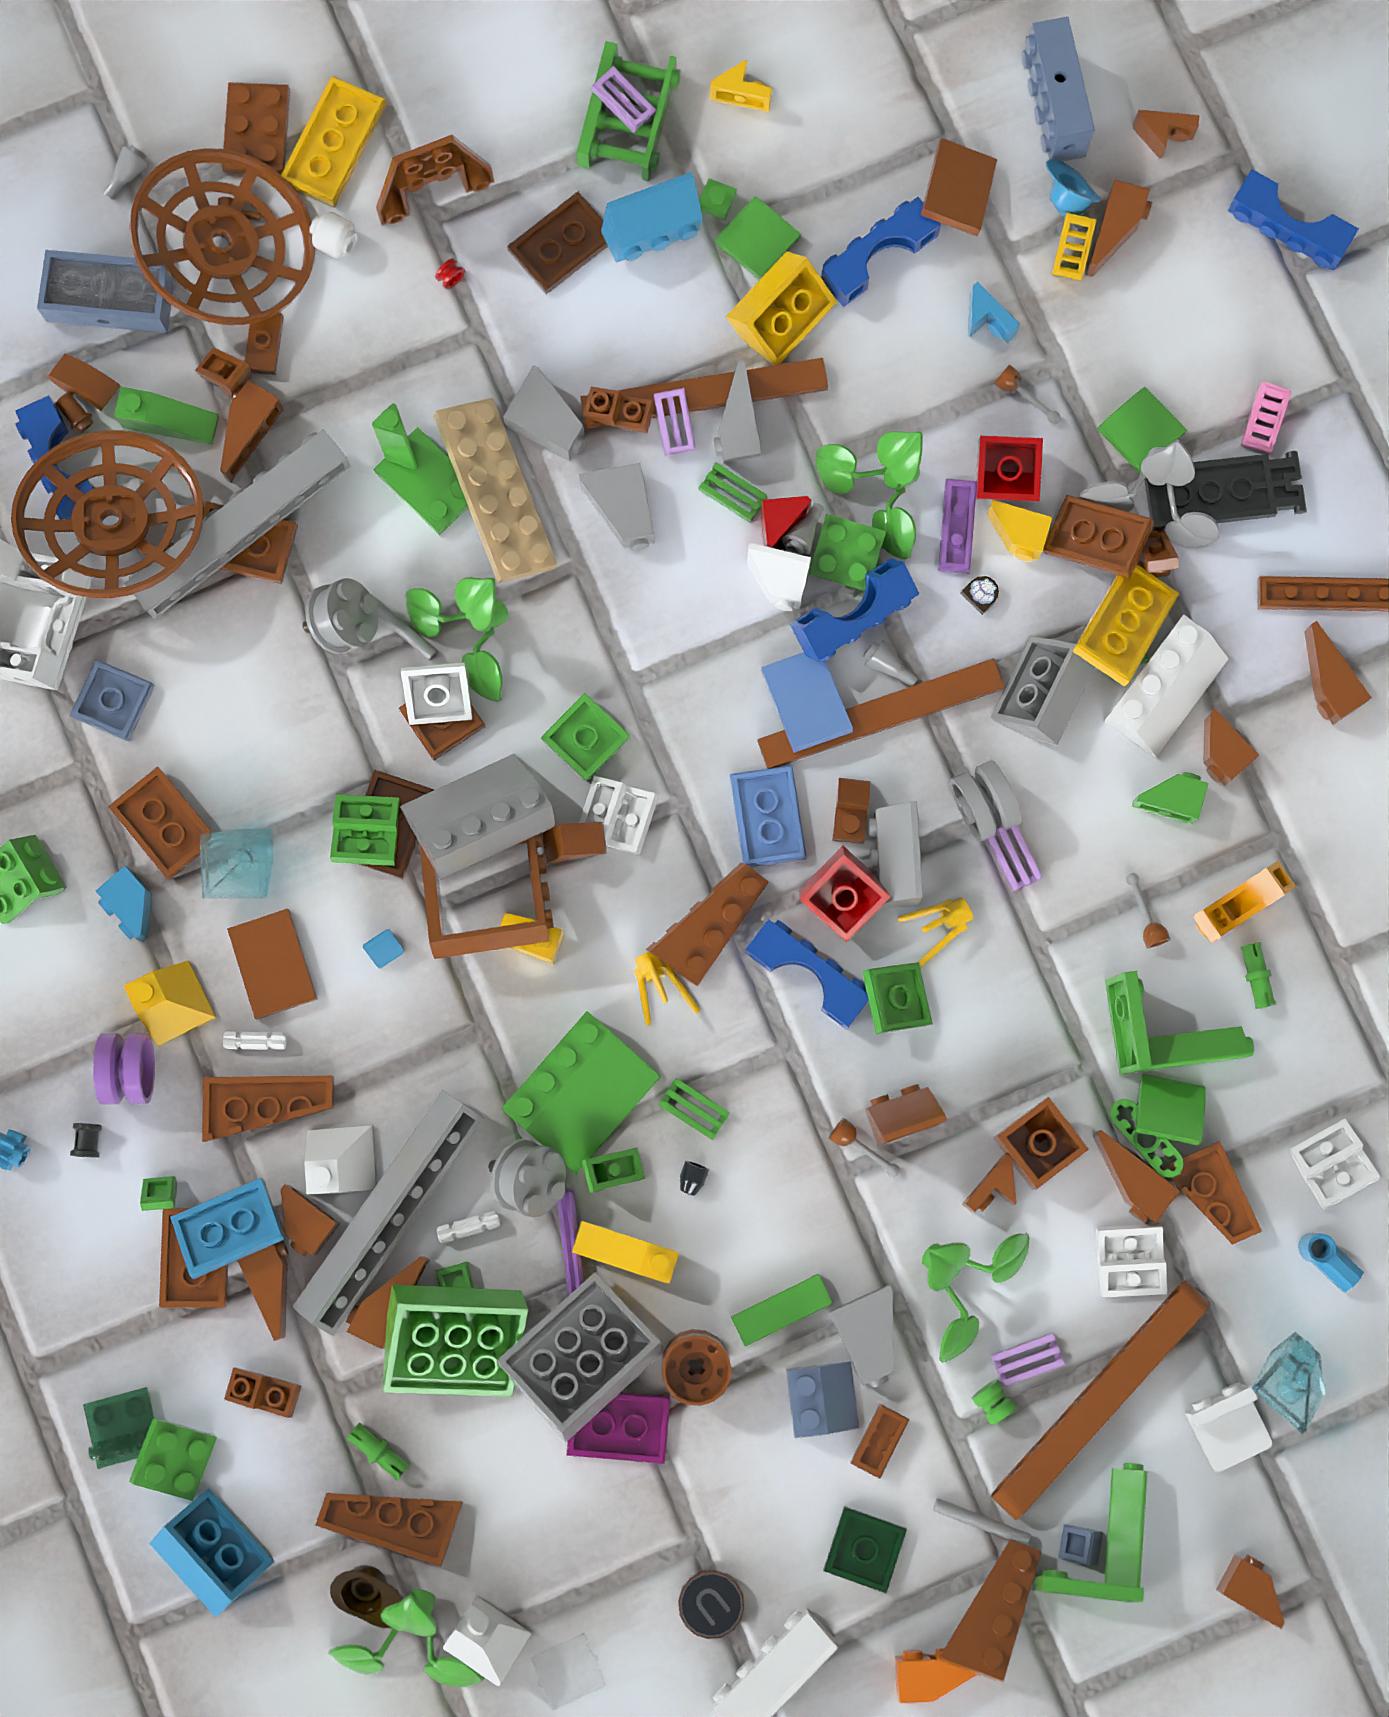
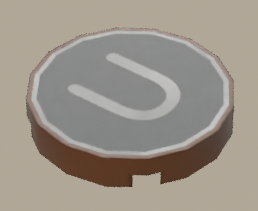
[678,1570,744,1639]

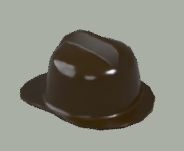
[330,1565,404,1628]

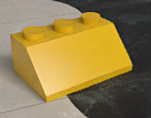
[725,251,837,365]

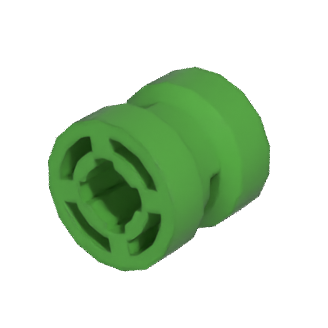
[972,1379,1017,1426]

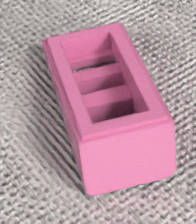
[1241,382,1291,454]

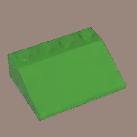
[501,1011,661,1174]
[382,1284,528,1397]

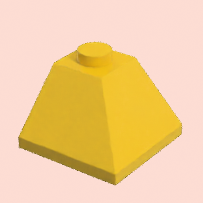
[123,961,216,1046]

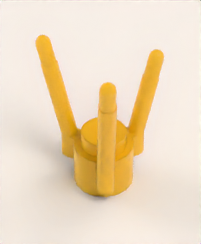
[898,897,974,968]
[633,952,700,1026]

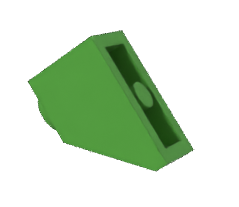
[1132,772,1208,824]

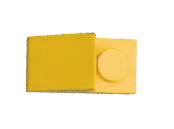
[710,60,772,112]

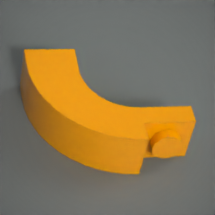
[1193,861,1296,943]

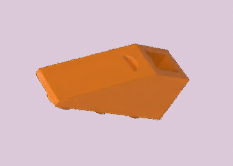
[895,1648,978,1704]

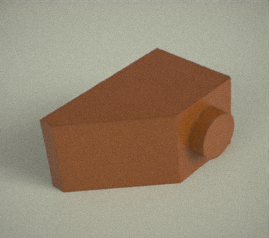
[1203,709,1259,786]
[280,1184,340,1256]
[1216,1554,1285,1629]

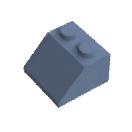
[786,1361,859,1438]

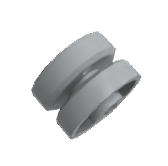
[950,760,1022,842]

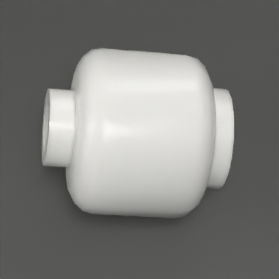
[309,212,357,258]

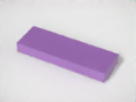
[938,479,977,574]

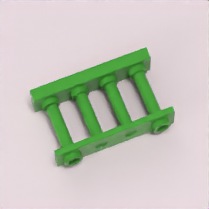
[576,41,681,181]

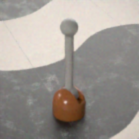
[994,364,1060,423]
[1126,873,1171,949]
[829,1118,900,1177]

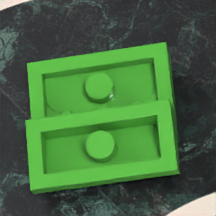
[1097,387,1187,473]
[330,794,400,866]
[1135,1073,1205,1146]

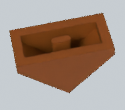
[543,822,607,864]

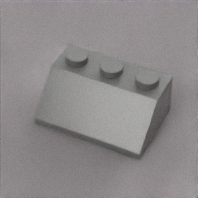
[991,636,1095,745]
[869,801,923,908]

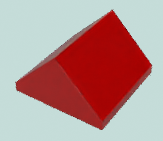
[761,496,812,550]

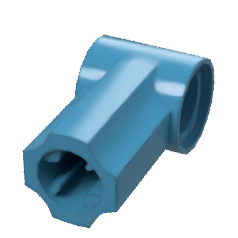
[1298,1233,1364,1293]

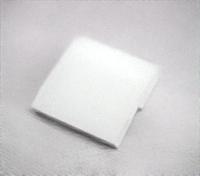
[579,776,659,856]
[1289,1119,1380,1211]
[1096,1224,1167,1298]

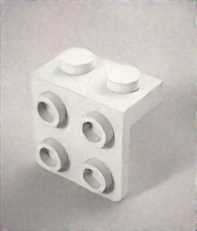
[1185,1383,1272,1472]

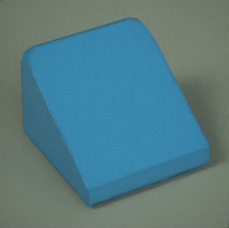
[362,929,404,968]

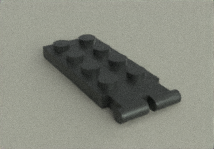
[1144,451,1307,530]

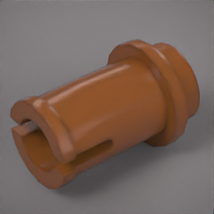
[55,392,94,433]

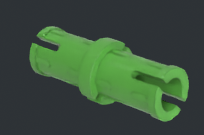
[1240,942,1276,1009]
[346,1422,410,1481]

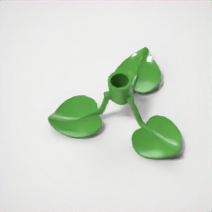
[815,431,923,559]
[405,577,509,702]
[922,1233,1029,1363]
[328,1589,485,1687]

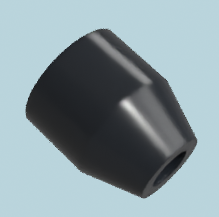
[680,1161,709,1196]

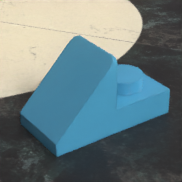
[968,281,1020,344]

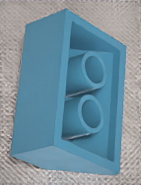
[601,172,703,263]
[149,1488,275,1618]

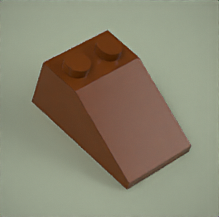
[865,1084,948,1146]

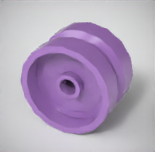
[93,1033,155,1105]

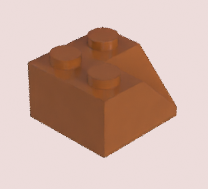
[993,1097,1089,1190]

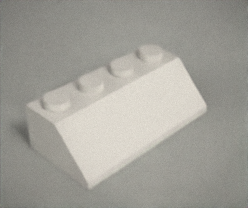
[1104,614,1229,758]
[712,1608,838,1717]

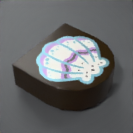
[960,576,999,615]

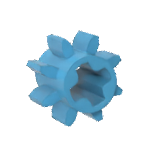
[0,1129,30,1171]

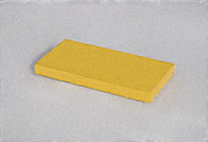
[281,76,387,207]
[1073,565,1180,687]

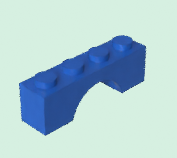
[1228,169,1359,270]
[821,197,941,307]
[15,395,95,520]
[790,558,919,661]
[745,919,869,1030]

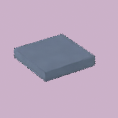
[70,659,155,742]

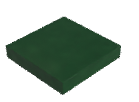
[823,1506,907,1594]

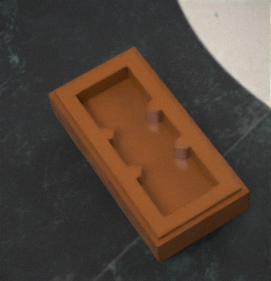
[244,311,284,375]
[850,1403,910,1479]

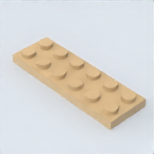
[434,398,558,584]

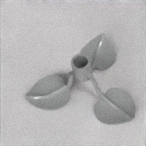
[1078,439,1219,547]

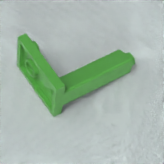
[372,403,469,536]
[1105,971,1254,1075]
[1032,1463,1147,1603]

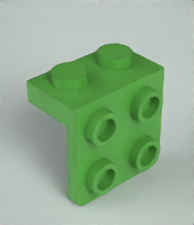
[0,834,67,924]

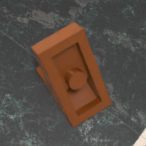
[1133,110,1199,159]
[195,347,252,399]
[1137,529,1179,577]
[832,778,870,844]
[962,1154,1016,1213]

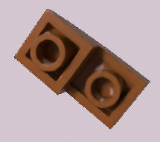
[47,353,120,411]
[583,386,655,433]
[224,1367,302,1418]

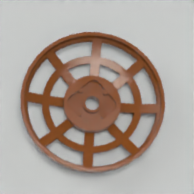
[129,148,315,325]
[11,430,204,598]

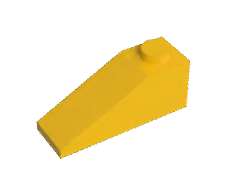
[571,1221,679,1284]

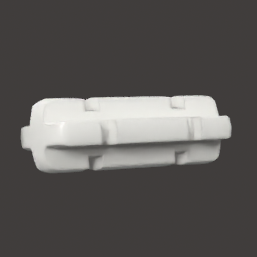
[223,1031,287,1050]
[437,1211,501,1243]

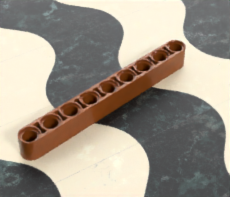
[991,1280,1211,1520]

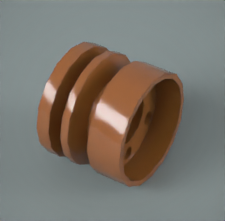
[661,1329,732,1406]

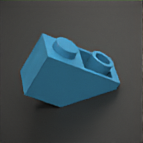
[95,866,152,942]

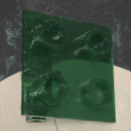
[83,1387,154,1469]

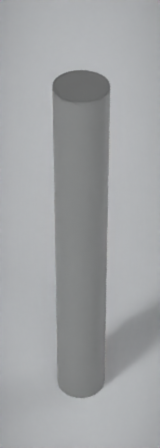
[370,593,438,661]
[933,1498,1031,1546]

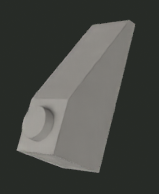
[713,360,761,463]

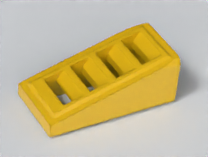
[1051,213,1096,281]

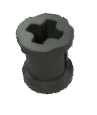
[70,1123,102,1158]

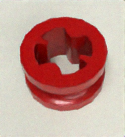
[435,258,465,290]

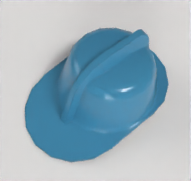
[1046,159,1101,217]

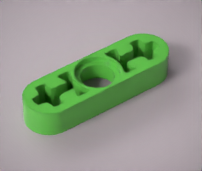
[1110,1099,1184,1179]

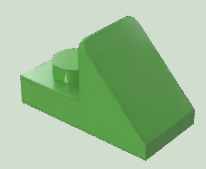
[582,1148,645,1193]

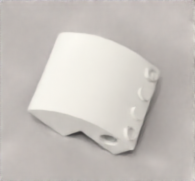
[0,539,93,690]

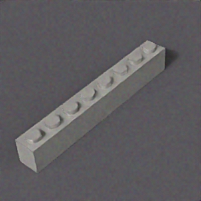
[124,429,351,619]
[293,1090,483,1336]

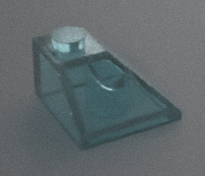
[200,829,273,899]
[1252,1332,1325,1434]

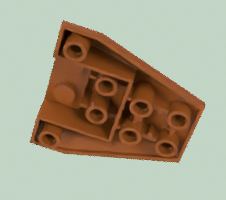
[376,135,494,225]

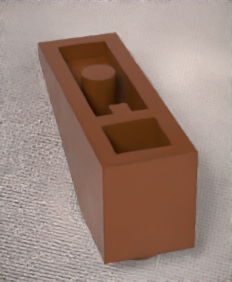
[1086,180,1152,277]
[220,379,284,483]
[1304,621,1372,725]
[1093,1130,1180,1223]
[237,1240,289,1341]
[346,1256,430,1349]

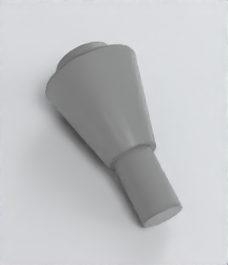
[103,145,149,200]
[782,503,824,556]
[863,640,918,687]

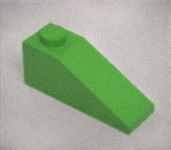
[114,387,219,445]

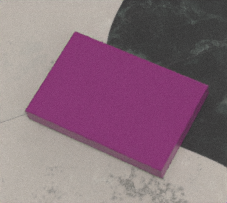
[566,1392,670,1464]

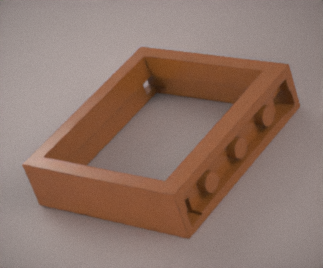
[419,833,554,959]

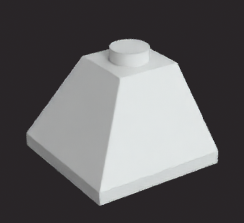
[747,543,811,611]
[305,1125,376,1195]
[443,1596,532,1687]

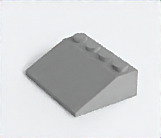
[400,754,556,880]
[496,1272,663,1442]

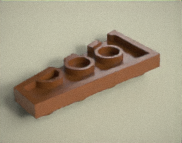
[646,863,769,986]
[202,1076,334,1142]
[315,1493,463,1567]
[938,1540,1042,1683]

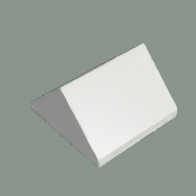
[401,663,472,725]

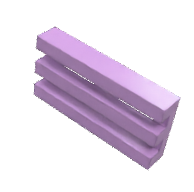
[591,66,656,133]
[653,388,696,456]
[987,825,1042,892]
[991,1333,1065,1387]

